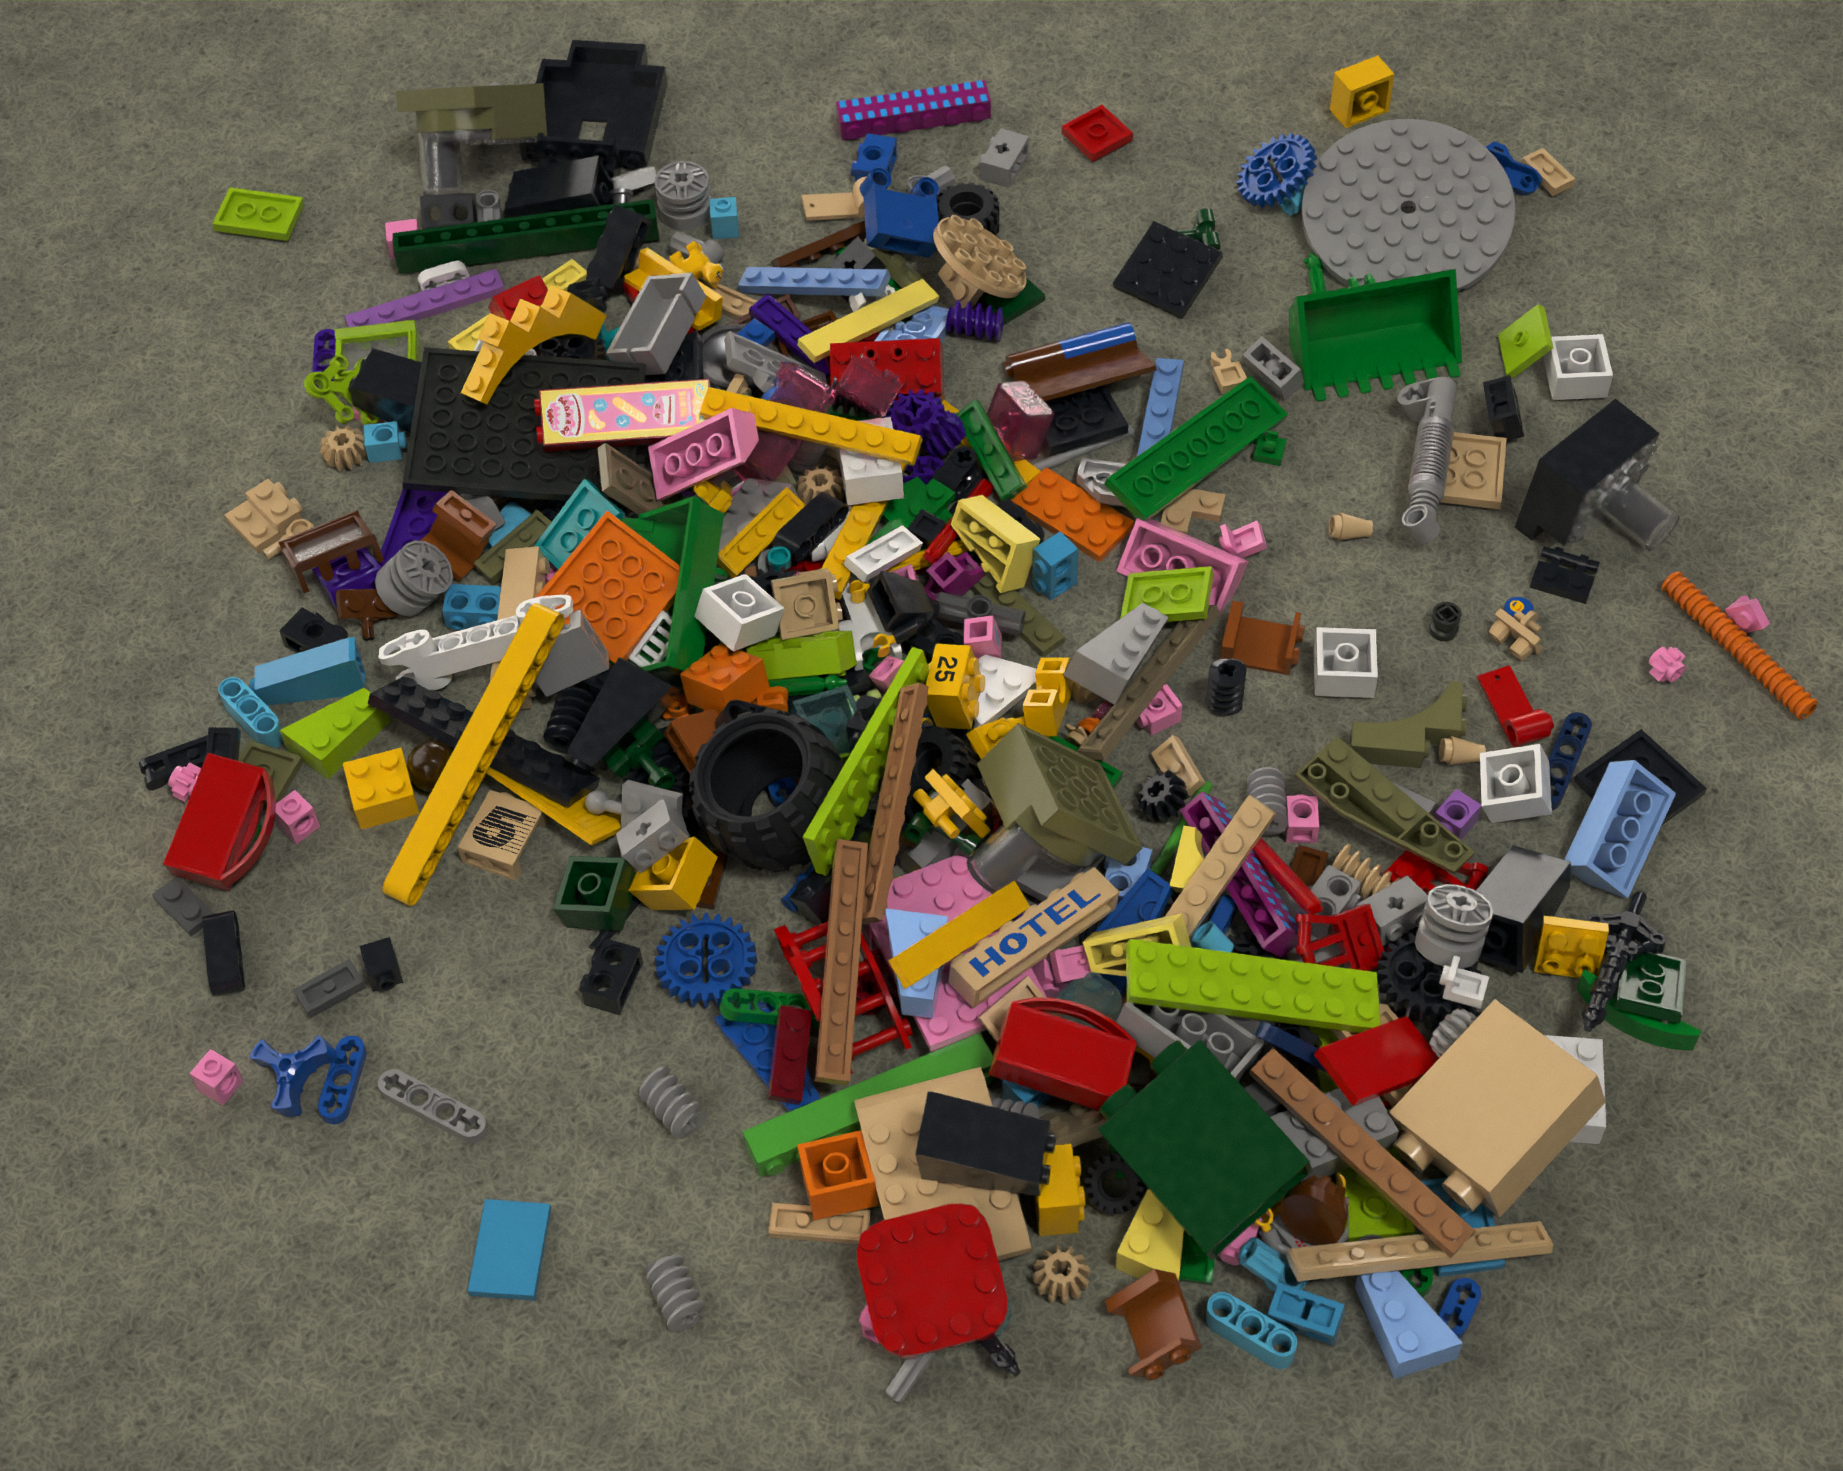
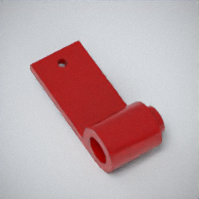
[1477,665,1554,747]

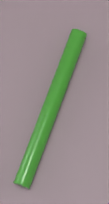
[1150,780,1213,877]

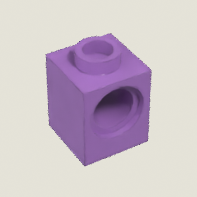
[1434,789,1482,840]

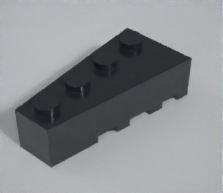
[789,808,921,925]

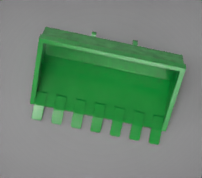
[609,496,727,687]

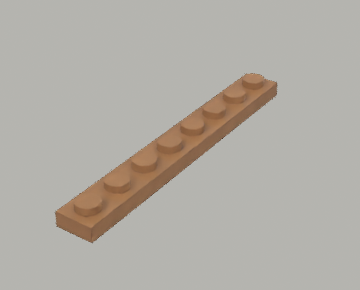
[862,682,929,925]
[815,839,868,1086]
[1249,1048,1475,1258]

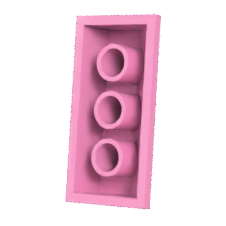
[648,408,759,501]
[1116,518,1249,614]

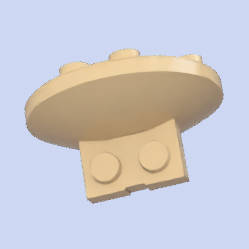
[933,215,1026,308]

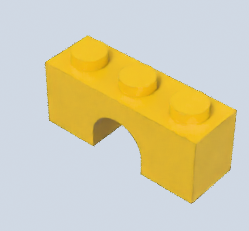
[1023,657,1073,737]

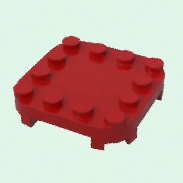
[857,1203,1008,1360]

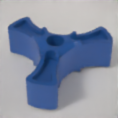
[250,1035,337,1117]

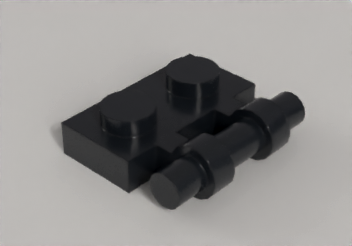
[1530,546,1600,604]

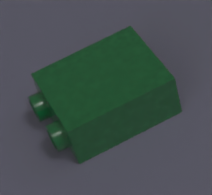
[1098,1039,1312,1261]

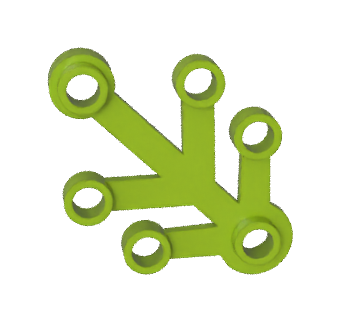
[304,355,379,425]

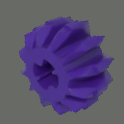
[921,411,966,457]

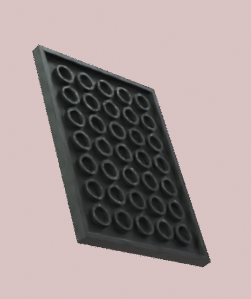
[402,347,646,505]

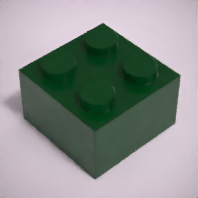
[553,856,636,930]

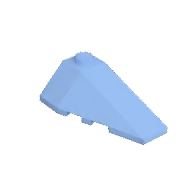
[875,305,949,343]

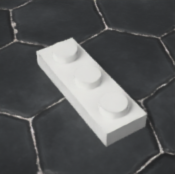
[843,525,923,582]

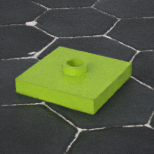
[1498,304,1554,378]

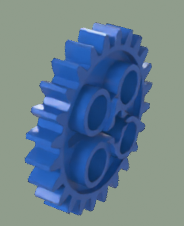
[1236,133,1317,208]
[655,913,757,1008]

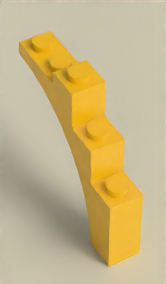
[461,285,607,405]

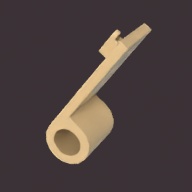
[801,177,866,221]

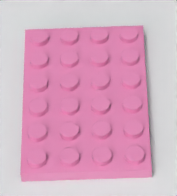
[867,854,1047,1052]

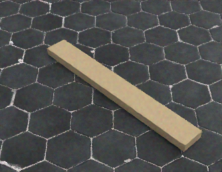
[1286,1221,1554,1282]

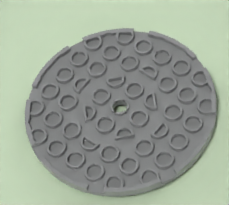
[1302,119,1515,291]

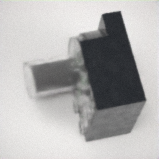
[1515,398,1680,552]

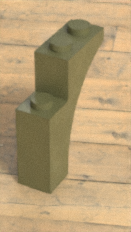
[1350,681,1468,768]

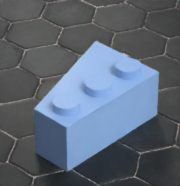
[885,908,948,1019]
[1355,1270,1463,1379]

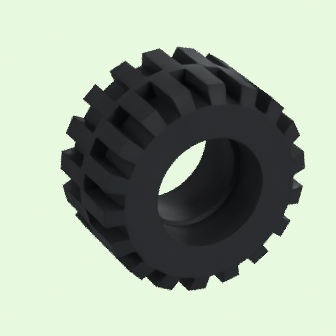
[937,182,999,237]
[913,725,977,794]

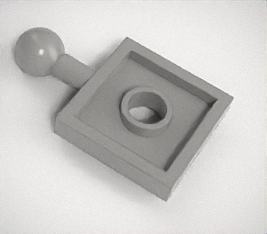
[585,780,683,829]

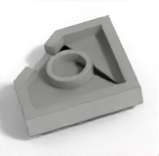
[1076,457,1126,506]

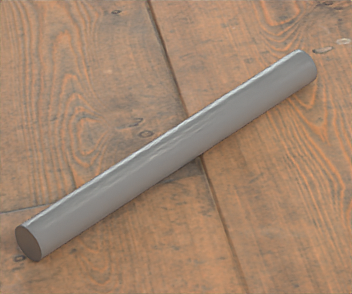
[1032,425,1134,471]

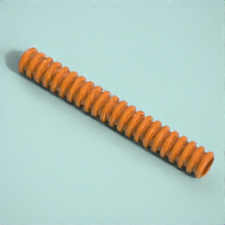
[1661,571,1818,720]

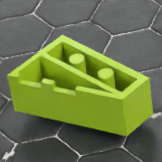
[746,631,857,680]
[279,688,391,779]

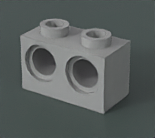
[1295,865,1362,938]

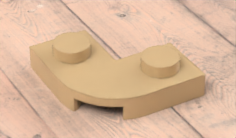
[1160,489,1226,534]

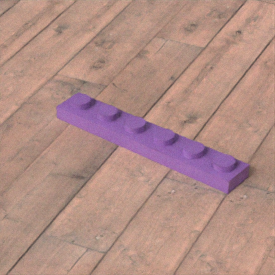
[345,269,505,327]

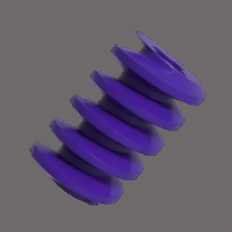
[946,300,1004,342]

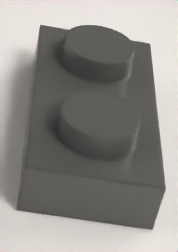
[152,876,214,937]
[293,959,366,1018]

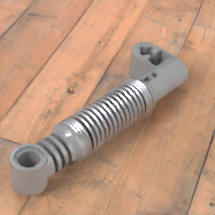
[1397,377,1457,544]

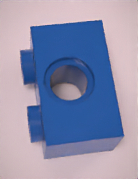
[851,133,898,182]

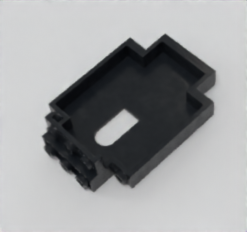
[519,40,667,179]

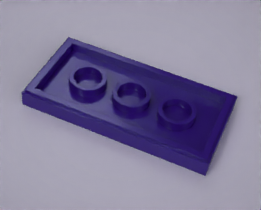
[377,489,460,567]

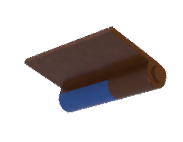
[1002,322,1157,403]

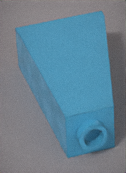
[250,637,366,706]

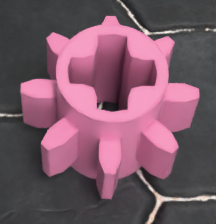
[1649,647,1686,683]
[168,762,201,802]

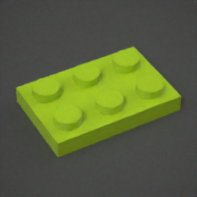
[212,187,305,241]
[1120,566,1214,622]

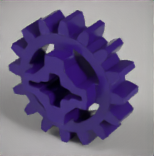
[885,389,946,440]

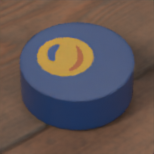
[1504,597,1534,622]

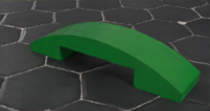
[1577,969,1701,1050]

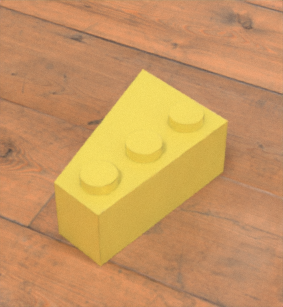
[951,495,1040,593]
[1083,913,1191,976]
[1116,1189,1184,1282]

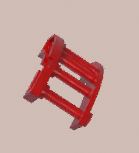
[774,921,913,1074]

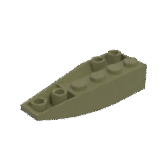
[1295,736,1475,874]

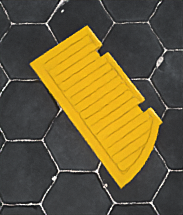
[486,767,621,846]

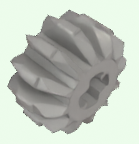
[1430,1009,1477,1058]

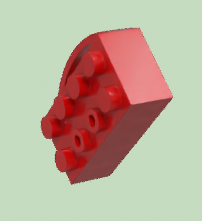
[830,338,945,417]
[163,753,276,891]
[988,997,1137,1110]

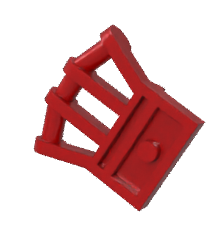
[1382,850,1489,895]
[1295,904,1385,971]

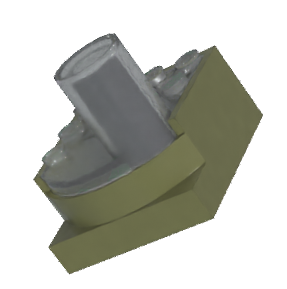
[396,83,547,196]
[966,723,1142,894]

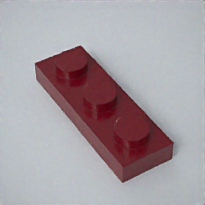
[768,1005,812,1105]

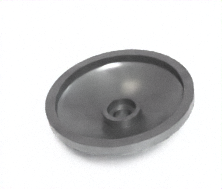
[702,324,774,390]

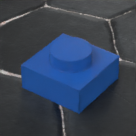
[737,319,775,347]

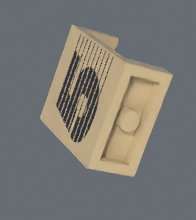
[458,790,548,881]

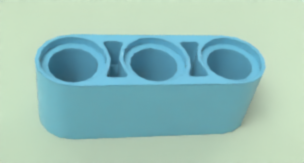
[218,677,283,748]
[1205,1292,1297,1369]

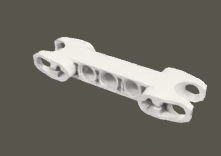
[809,504,902,671]
[379,595,574,690]

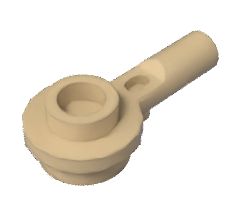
[263,519,314,560]

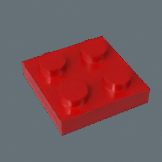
[1061,105,1133,162]

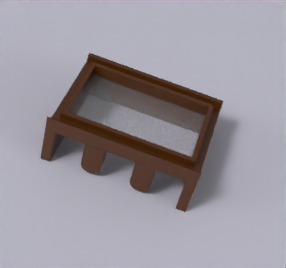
[278,510,384,593]

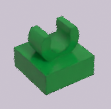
[1253,430,1287,466]

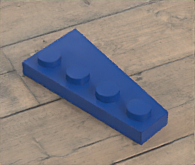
[1085,868,1173,996]
[714,1002,820,1112]

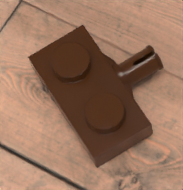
[335,589,397,639]

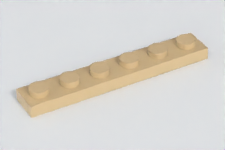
[1165,795,1277,940]

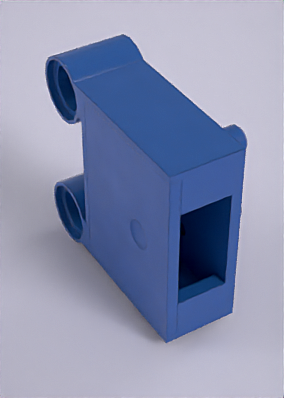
[859,167,939,258]

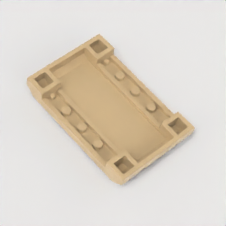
[854,1067,1032,1261]

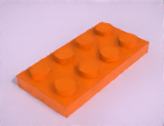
[1011,467,1135,562]

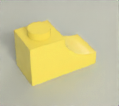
[1170,826,1205,893]

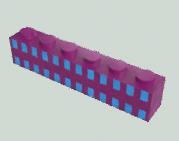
[836,80,991,141]
[1180,791,1298,958]

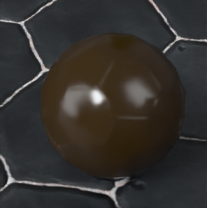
[407,739,454,792]

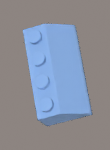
[1564,760,1676,898]

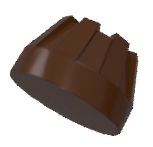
[1280,1175,1349,1245]

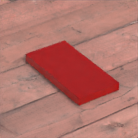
[1314,1016,1439,1107]

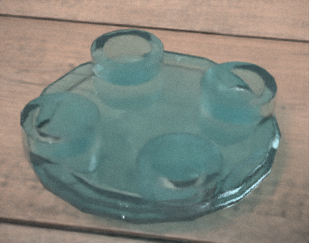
[1058,972,1122,1030]

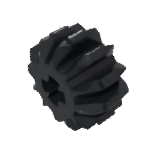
[1135,770,1190,823]

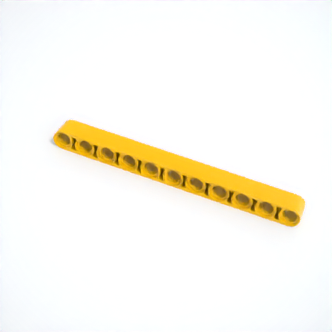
[382,603,565,906]

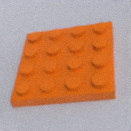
[535,511,680,664]

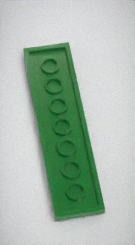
[1104,376,1288,521]

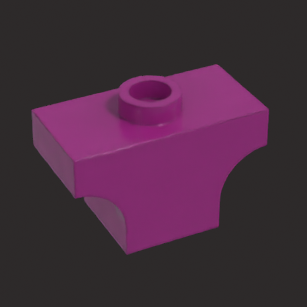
[924,552,986,600]

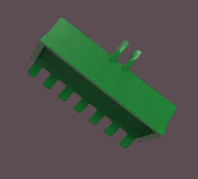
[1289,269,1462,402]

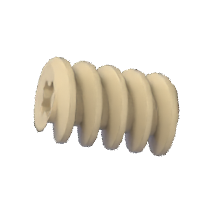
[1332,844,1400,900]

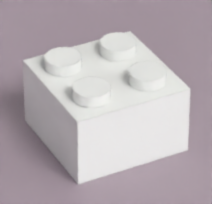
[1543,334,1613,400]
[694,574,785,651]
[1314,627,1378,698]
[1480,744,1552,823]

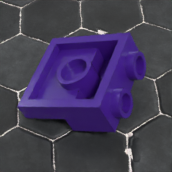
[312,547,381,609]

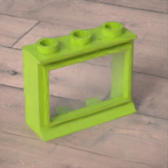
[334,320,421,397]

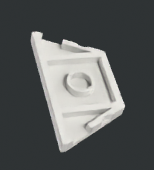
[974,654,1037,728]

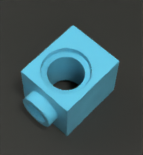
[710,197,739,239]
[364,421,407,463]

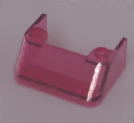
[736,362,837,481]

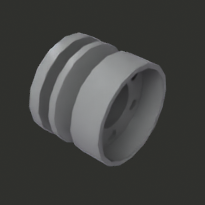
[654,161,712,231]
[375,540,453,616]
[1414,884,1494,969]

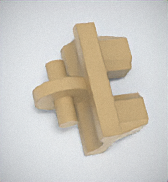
[1489,608,1543,661]

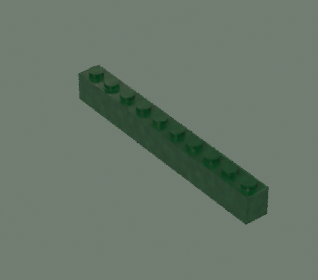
[392,199,660,274]

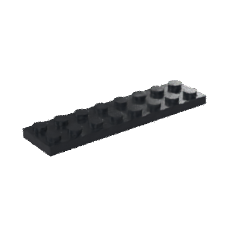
[368,677,600,807]

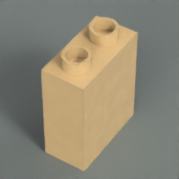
[1389,999,1606,1217]

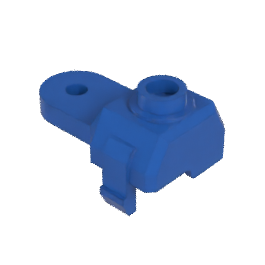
[1485,141,1541,196]

